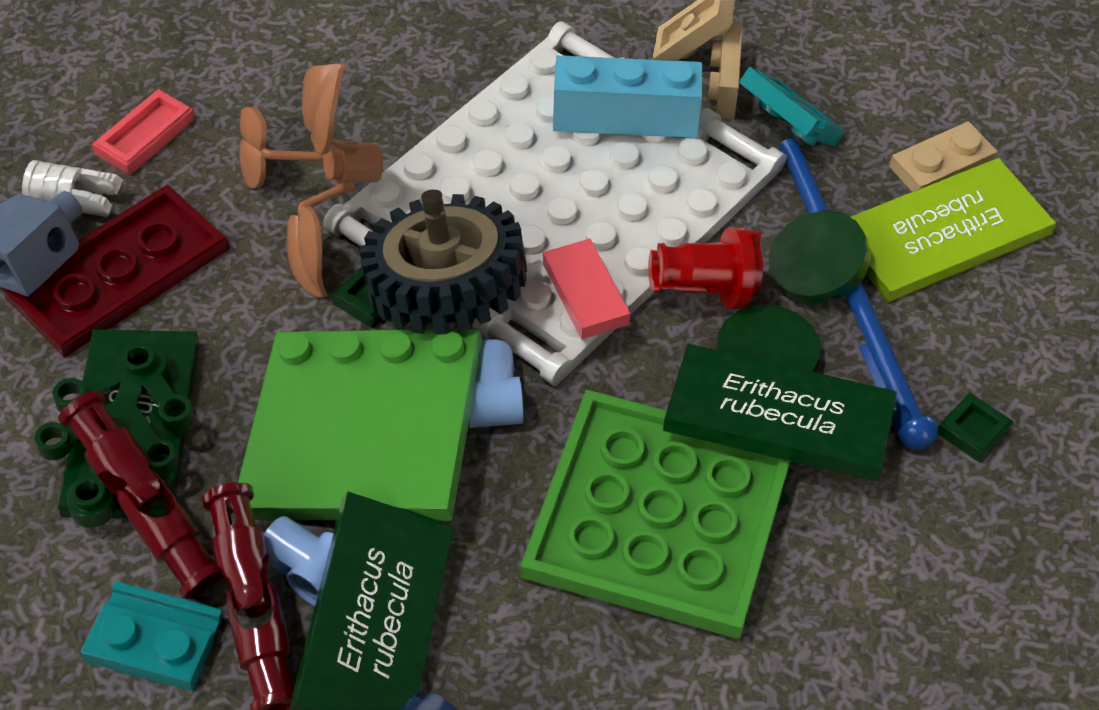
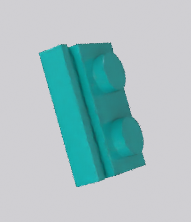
[739,66,846,146]
[80,581,225,692]

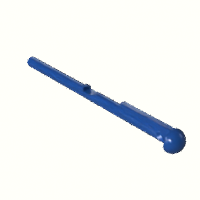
[779,138,938,450]

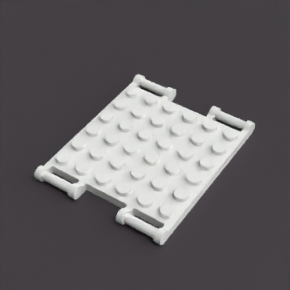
[323,21,787,387]

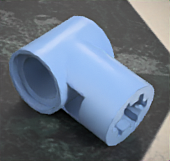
[469,339,523,428]
[264,516,333,606]

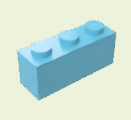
[553,55,702,138]

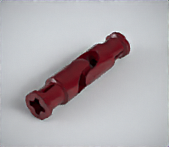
[58,391,224,600]
[202,482,294,710]

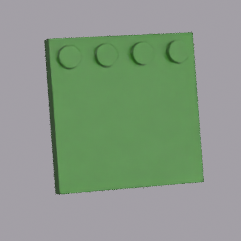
[238,329,482,521]
[520,389,791,640]

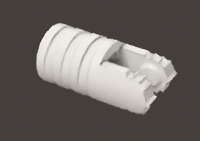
[22,160,123,217]

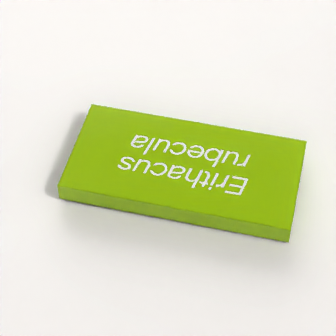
[851,158,1056,303]

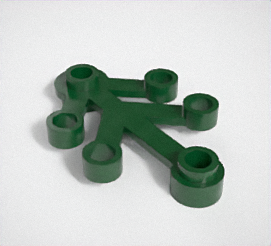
[34,341,194,528]

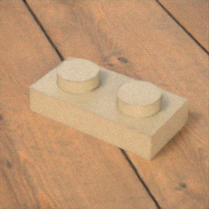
[653,0,735,61]
[708,21,743,120]
[889,121,998,192]

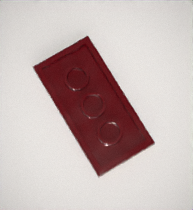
[2,184,230,358]

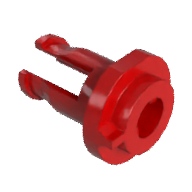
[648,227,763,309]

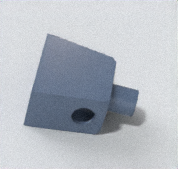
[0,191,82,296]

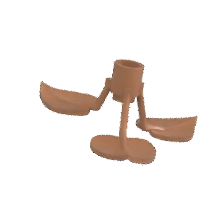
[239,63,383,297]

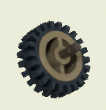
[360,189,527,334]

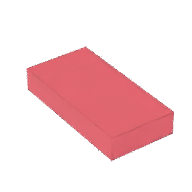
[92,89,195,176]
[543,239,630,340]

